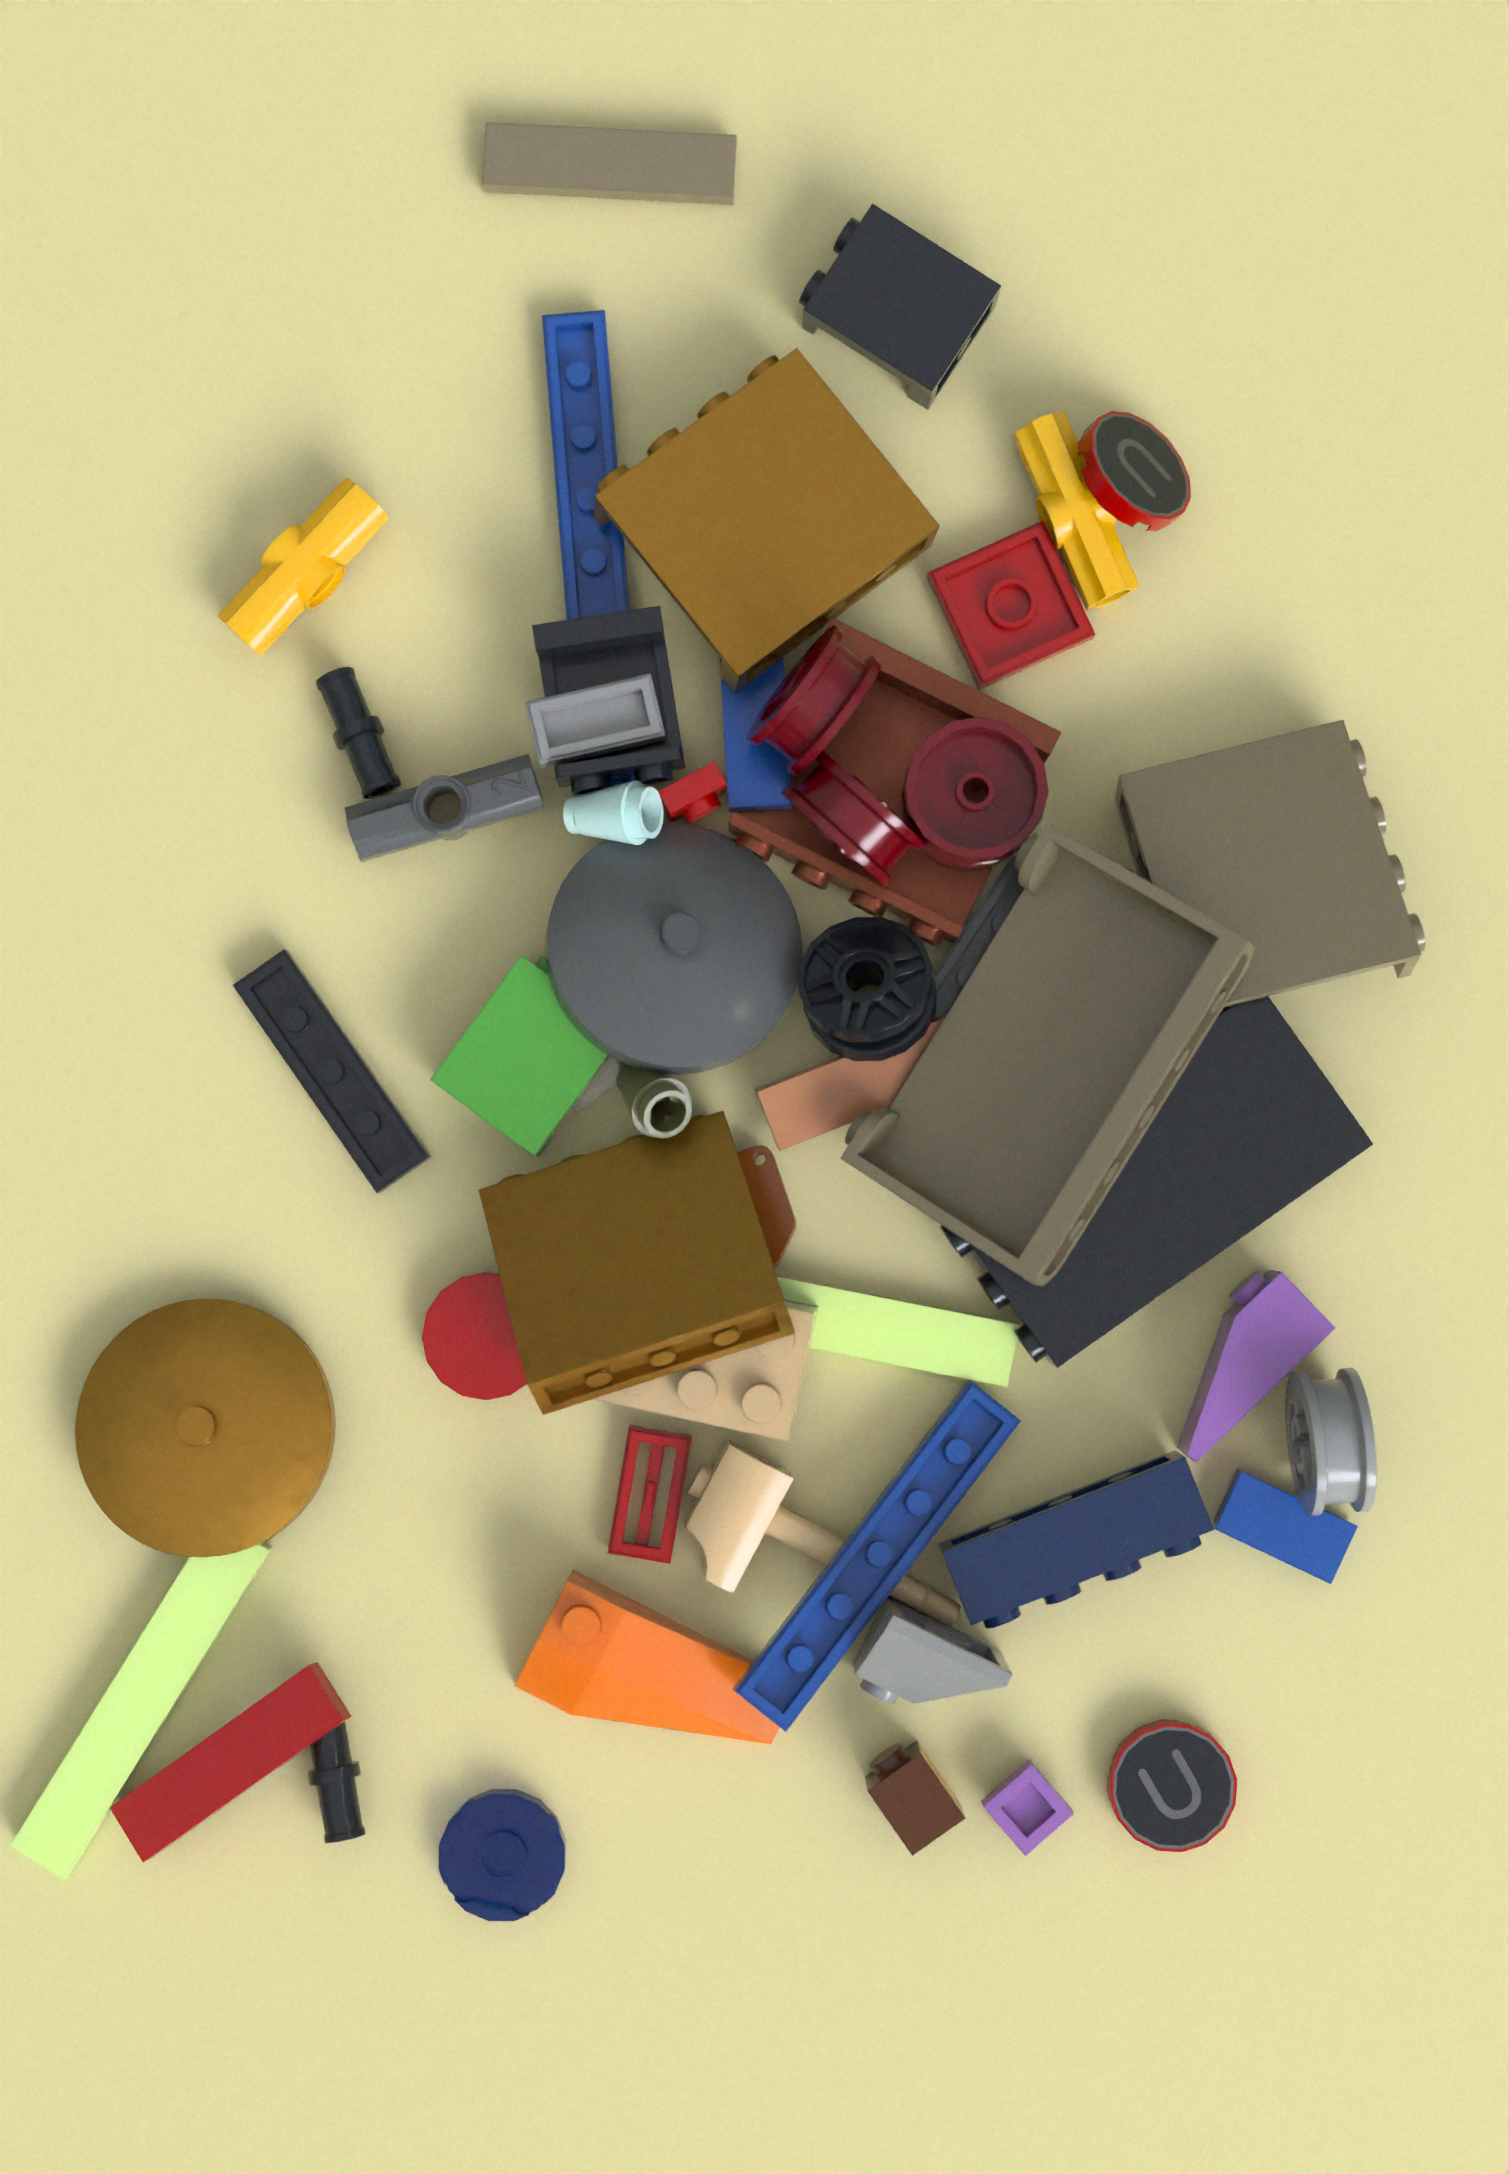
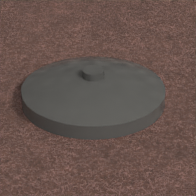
[545,823,802,1075]

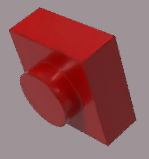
[658,761,727,824]

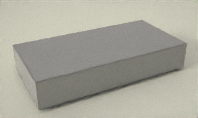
[525,674,665,768]

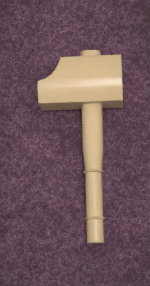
[684,1439,961,1627]

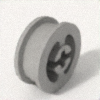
[1285,1368,1377,1516]

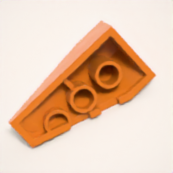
[514,1570,780,1744]

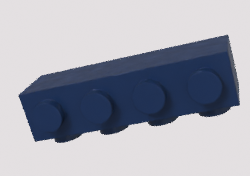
[938,1450,1214,1628]

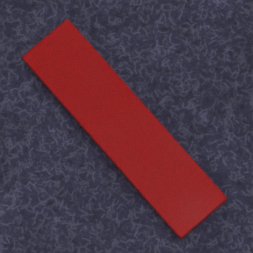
[109,1662,352,1862]

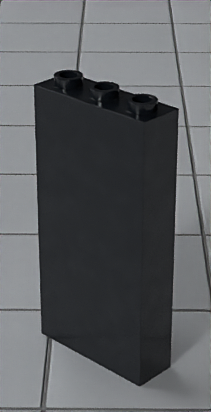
[940,996,1373,1368]

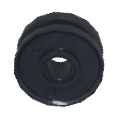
[798,917,937,1061]

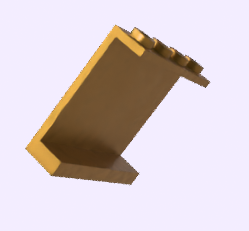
[594,348,940,694]
[478,1110,795,1415]

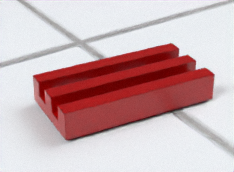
[607,1425,692,1564]

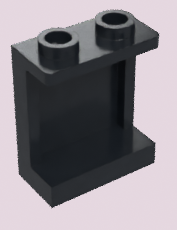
[799,203,1001,410]
[532,606,685,795]

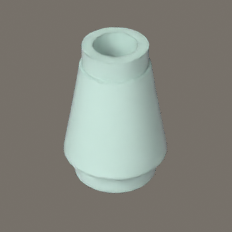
[563,781,664,845]

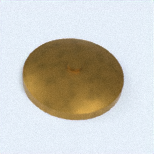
[75,1299,336,1557]

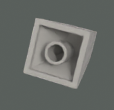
[853,1596,1013,1704]

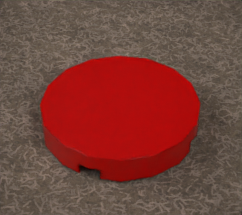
[422,1272,527,1400]

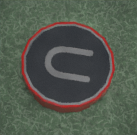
[1077,411,1191,531]
[1107,1719,1237,1852]

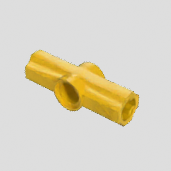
[1013,411,1139,611]
[217,477,389,657]

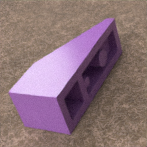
[1177,1270,1335,1463]

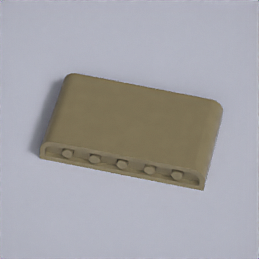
[840,822,1255,1286]

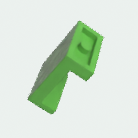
[430,955,609,1157]

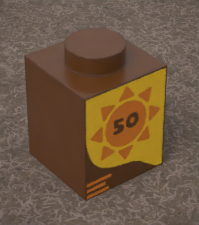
[865,1741,966,1856]

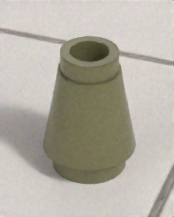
[616,1064,692,1138]

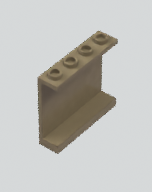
[1115,720,1425,1007]

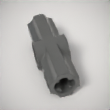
[344,754,545,862]

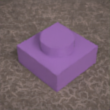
[981,1759,1074,1856]

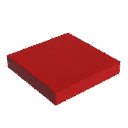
[927,520,1096,690]

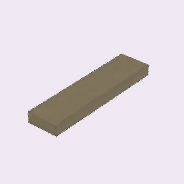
[482,122,737,205]

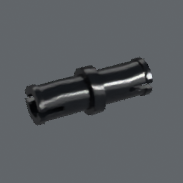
[316,667,401,799]
[308,1722,365,1843]

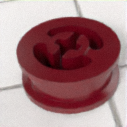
[747,625,882,776]
[781,751,925,888]

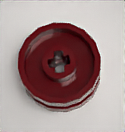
[900,717,1049,871]

